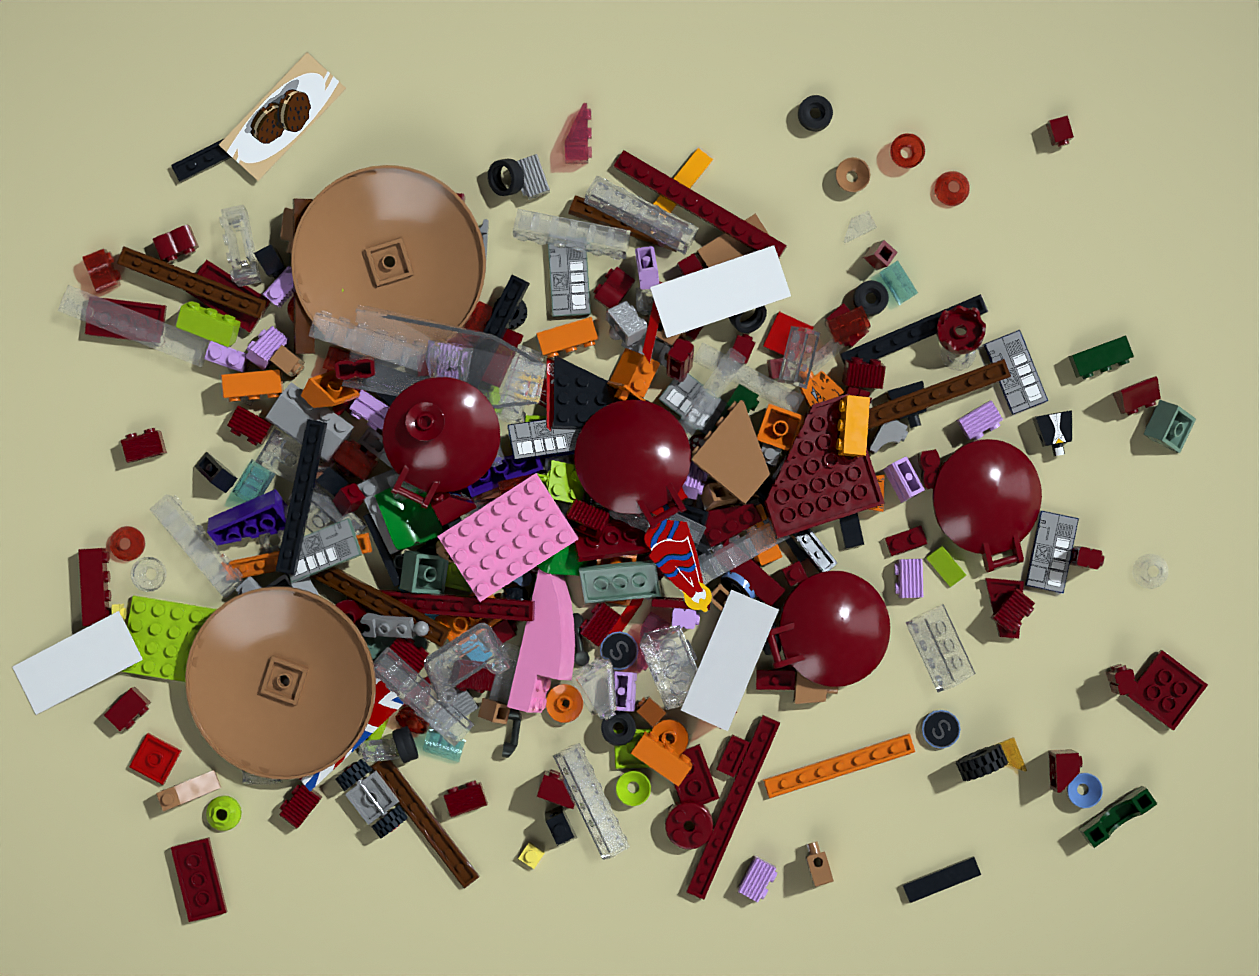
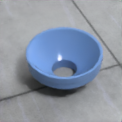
[1067,773,1103,808]

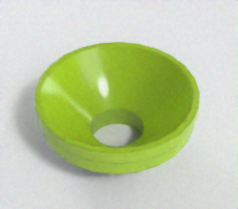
[616,771,651,806]
[206,795,242,831]

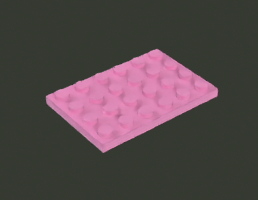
[437,473,579,602]

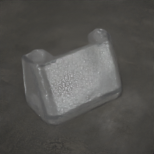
[424,623,511,709]
[571,656,617,720]

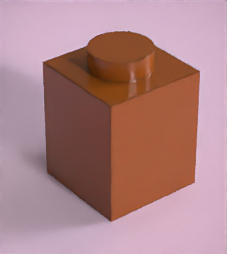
[636,696,666,727]

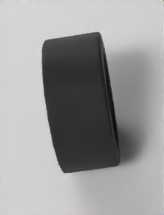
[488,158,524,196]
[729,305,767,333]

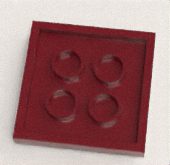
[1126,650,1208,731]

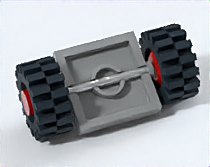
[335,758,408,839]

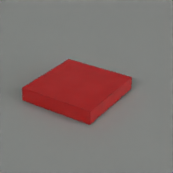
[763,311,814,362]
[129,733,182,785]

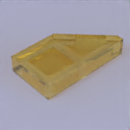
[995,737,1027,772]

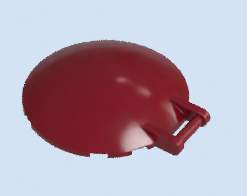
[383,377,500,509]
[574,399,691,529]
[932,439,1042,572]
[767,571,890,687]

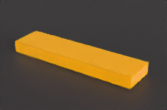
[650,148,713,220]

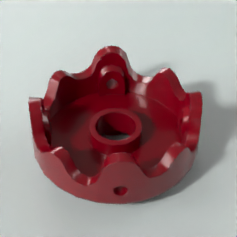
[937,305,986,354]
[665,800,713,849]

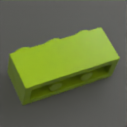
[176,301,241,347]

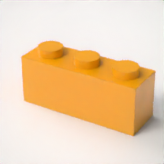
[836,395,870,457]

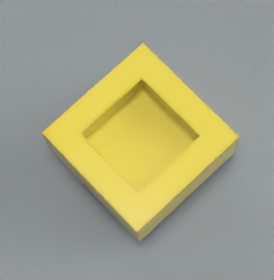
[112,604,127,620]
[518,842,545,869]

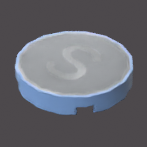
[721,571,755,599]
[600,631,638,670]
[922,710,961,748]

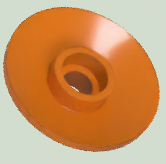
[546,684,583,723]
[651,719,688,755]

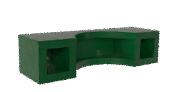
[1079,786,1157,848]

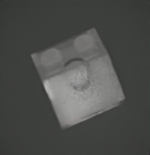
[425,340,473,382]
[255,429,302,483]

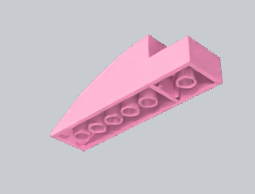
[507,569,575,713]

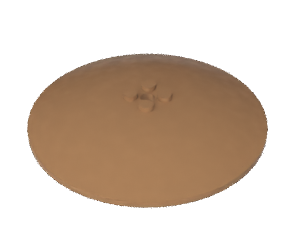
[291,165,486,359]
[185,586,376,779]

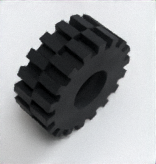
[956,744,1008,781]

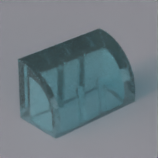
[879,261,918,305]
[232,459,276,501]
[422,729,466,762]

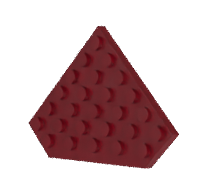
[764,393,885,539]

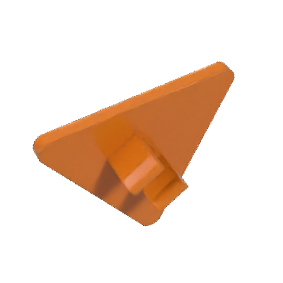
[607,381,646,401]

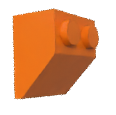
[610,348,660,398]
[301,370,360,408]
[757,404,805,452]

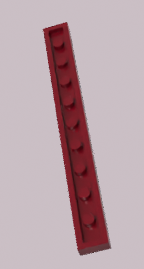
[614,150,787,259]
[347,590,535,621]
[686,715,780,900]

